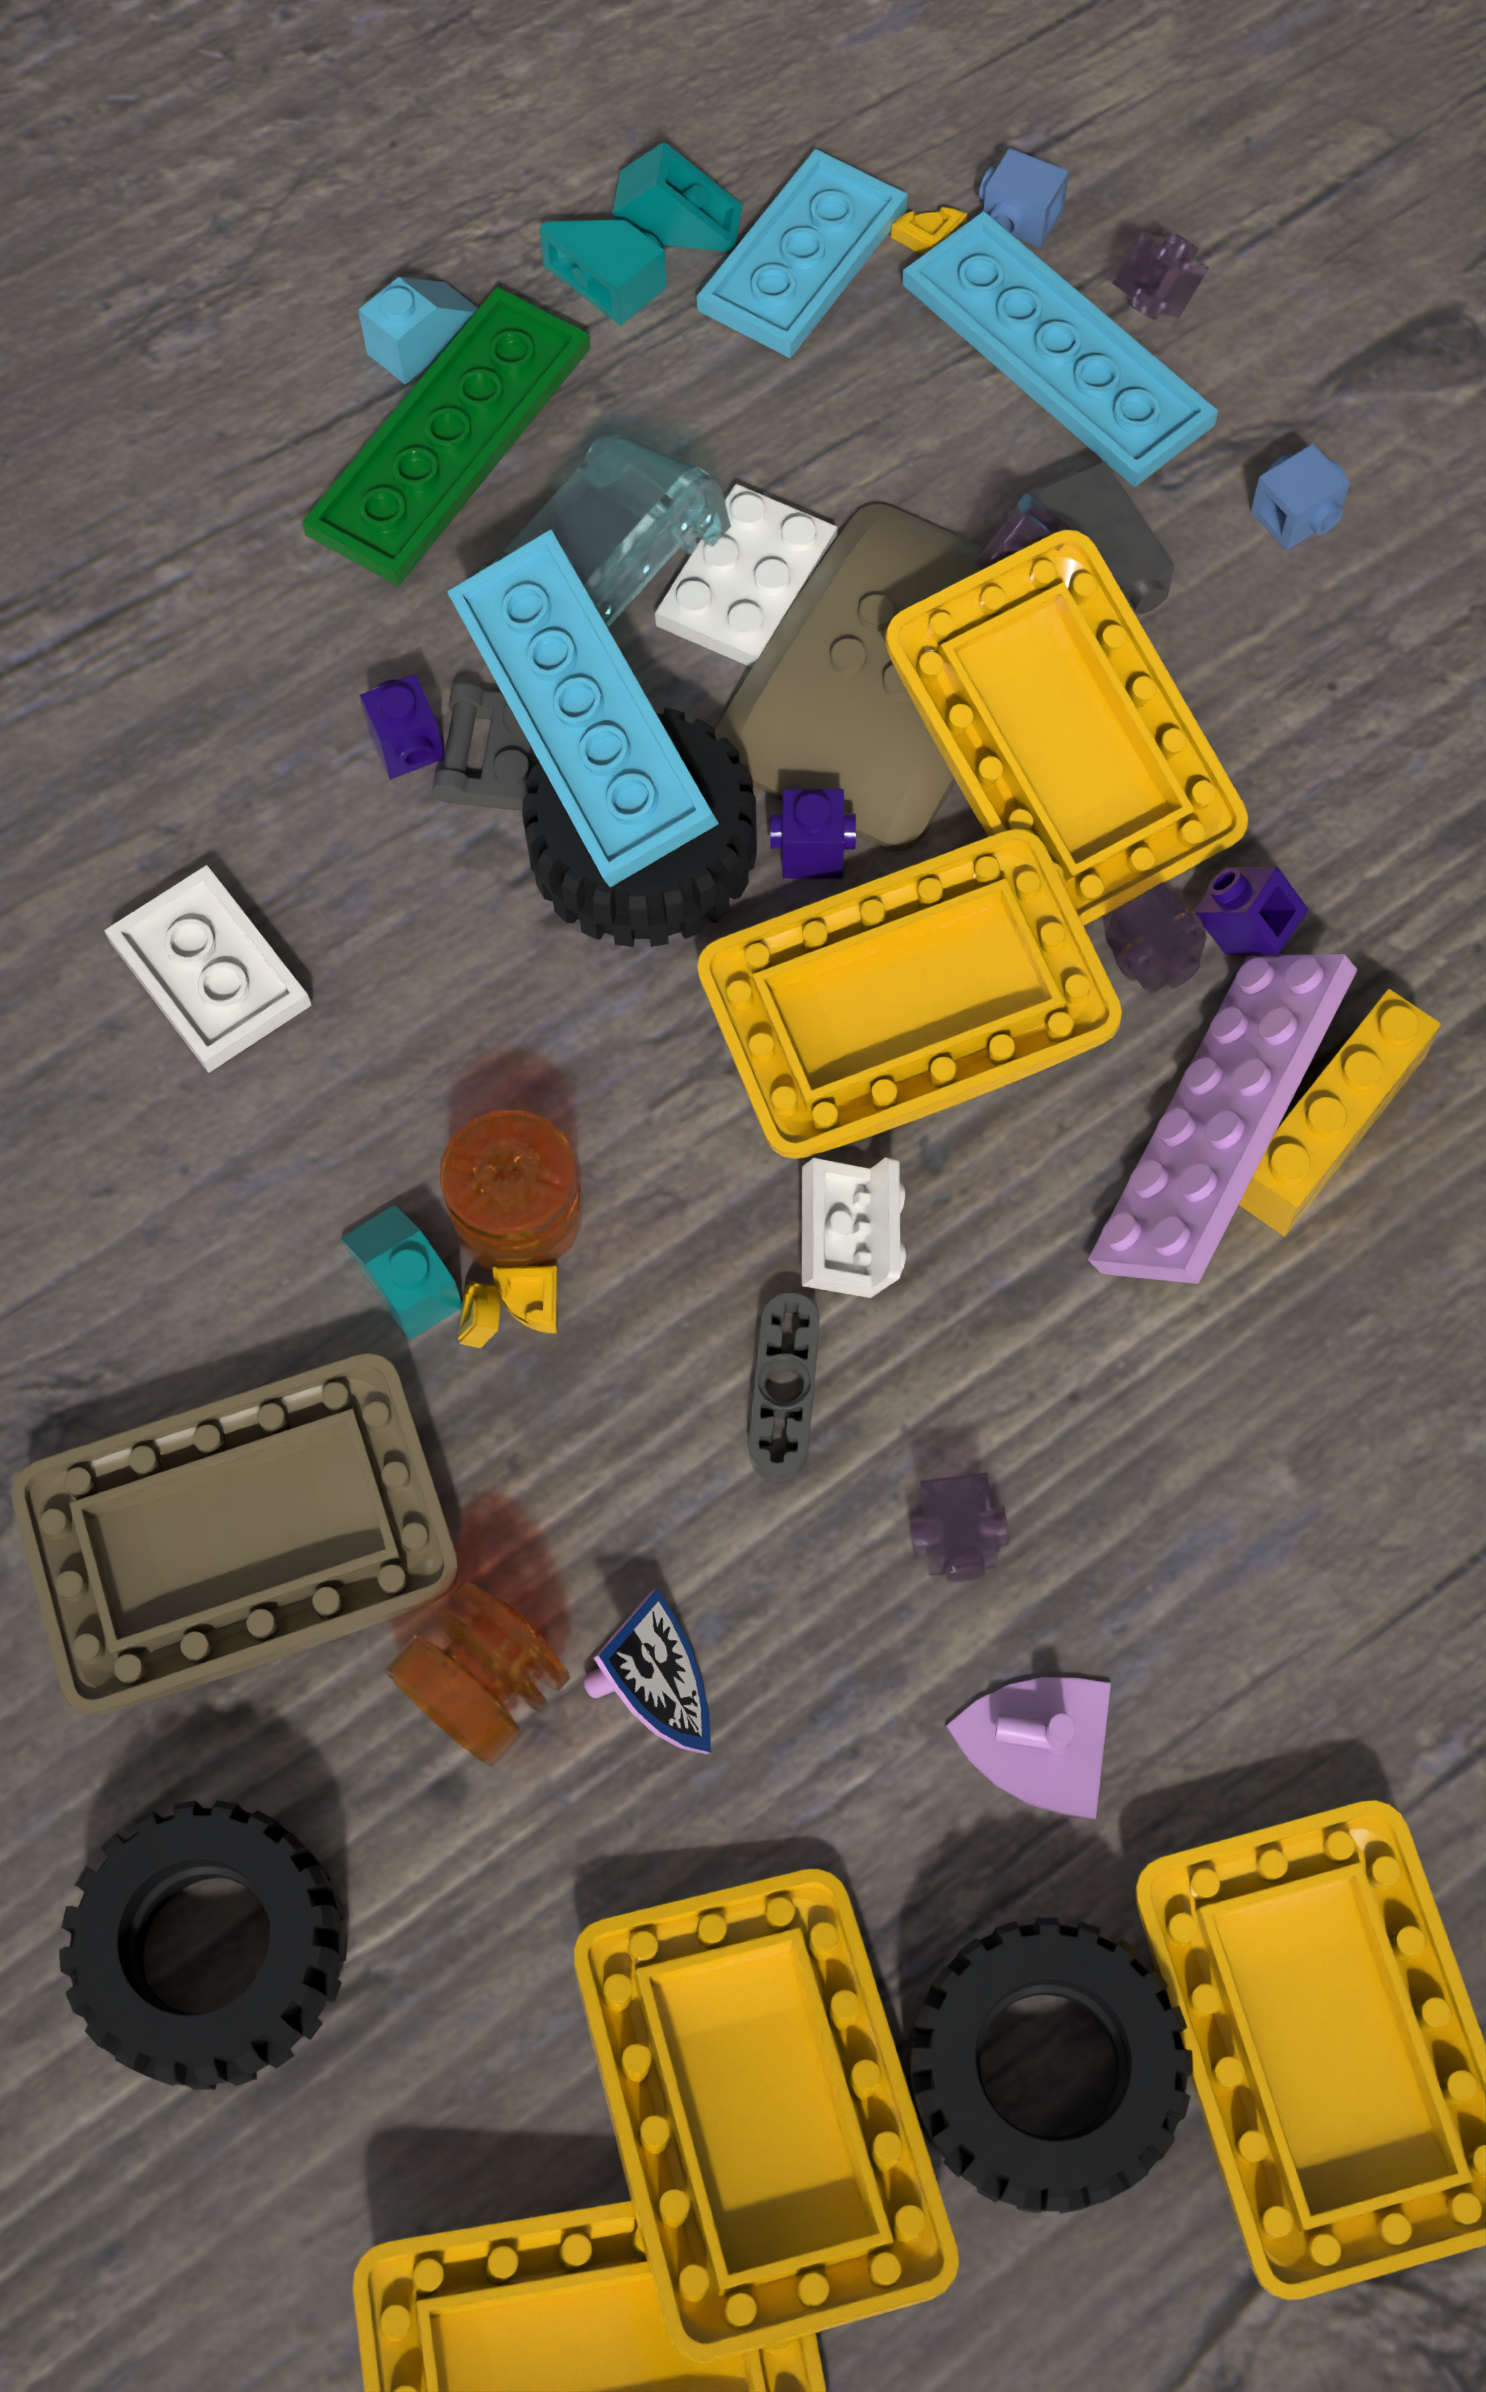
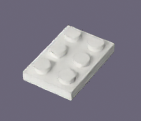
[655,484,838,668]
[104,865,312,1073]

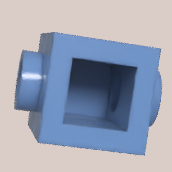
[979,148,1069,248]
[1250,444,1350,551]

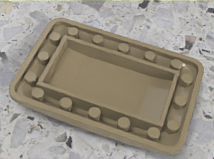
[715,504,1006,851]
[11,1353,459,1716]

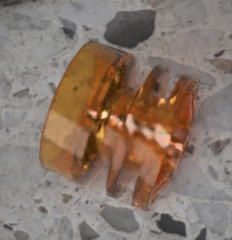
[440,1110,583,1270]
[384,1581,571,1767]

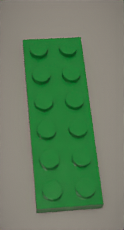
[302,287,590,586]

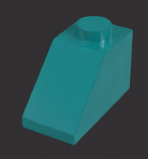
[612,142,743,252]
[539,220,667,326]
[341,1205,462,1341]

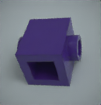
[360,674,444,779]
[770,789,856,879]
[1193,867,1309,955]

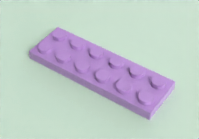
[1088,954,1357,1284]

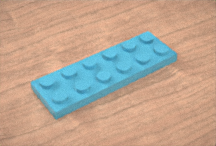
[902,211,1218,488]
[447,530,719,887]

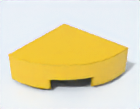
[891,207,967,255]
[493,1266,558,1334]
[457,1281,500,1349]

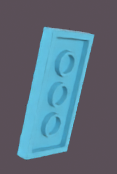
[697,149,908,359]

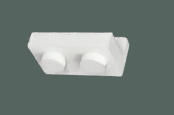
[802,1157,906,1298]

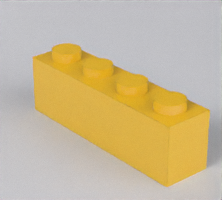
[1239,989,1442,1237]

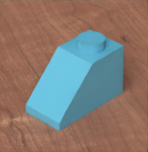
[358,277,479,385]

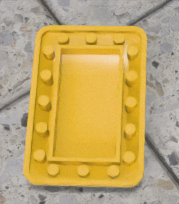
[885,530,1248,926]
[697,829,1122,1159]
[1135,1800,1486,2300]
[573,1869,959,2363]
[352,2201,826,2392]

